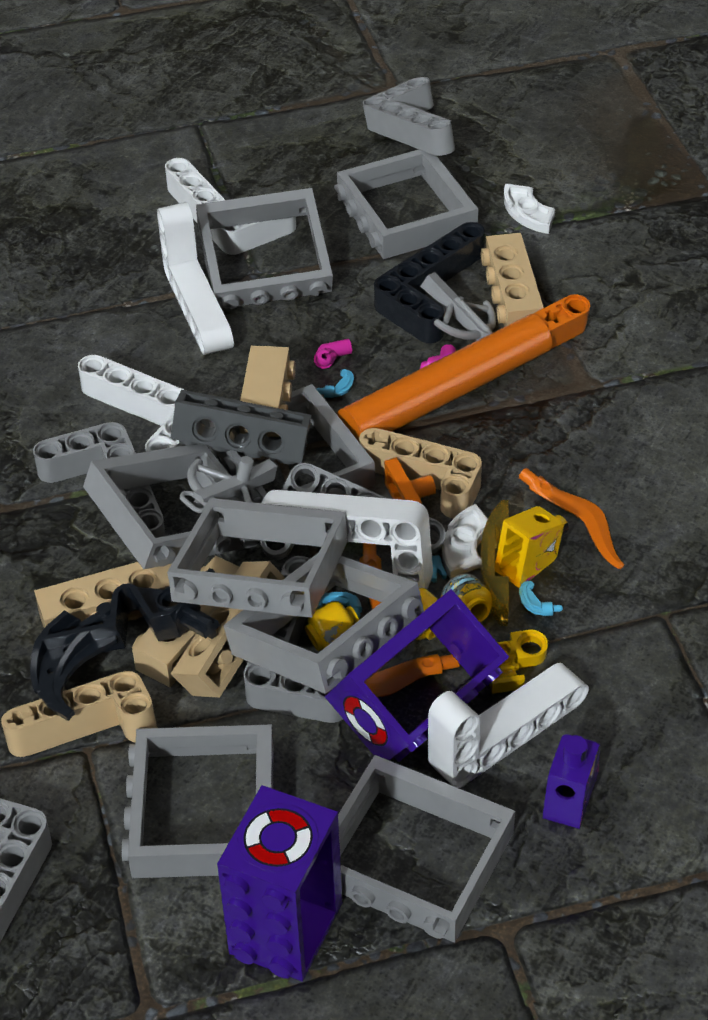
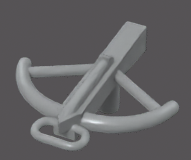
[420,272,496,340]
[179,456,278,514]

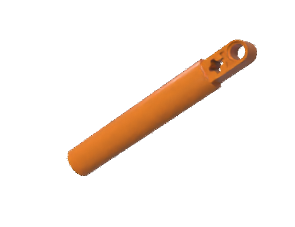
[337,294,590,442]

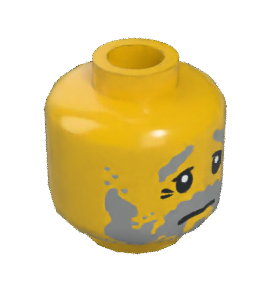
[305,601,359,651]

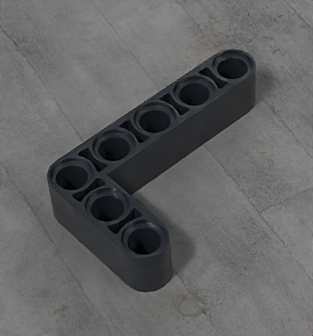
[374,222,485,343]

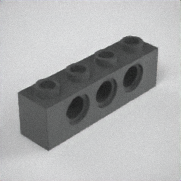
[170,390,312,464]

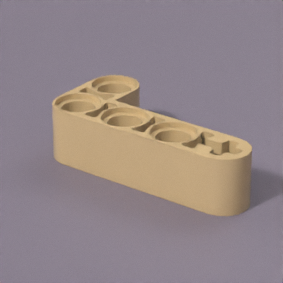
[359,428,482,518]
[1,671,157,757]

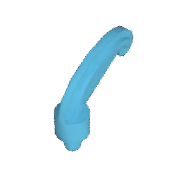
[316,369,354,398]
[519,581,563,616]
[316,592,362,618]

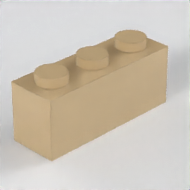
[239,345,295,437]

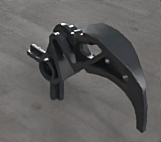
[30,568,220,721]

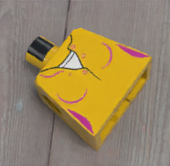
[494,506,569,588]

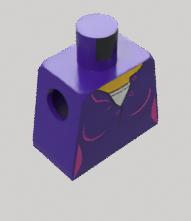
[542,734,600,829]

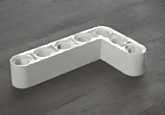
[165,158,297,255]
[157,202,234,355]
[78,355,212,452]
[261,490,433,589]
[428,663,589,788]

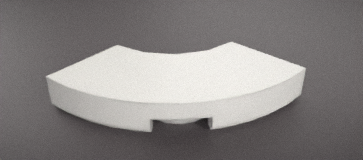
[504,184,555,234]
[442,504,493,579]

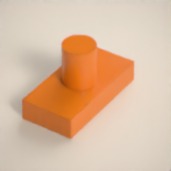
[384,457,436,504]

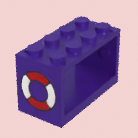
[325,589,509,762]
[217,785,342,982]

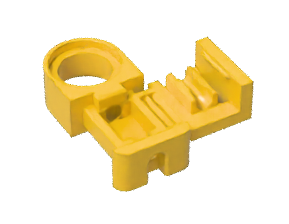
[489,630,548,694]

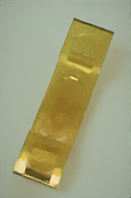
[480,500,509,626]

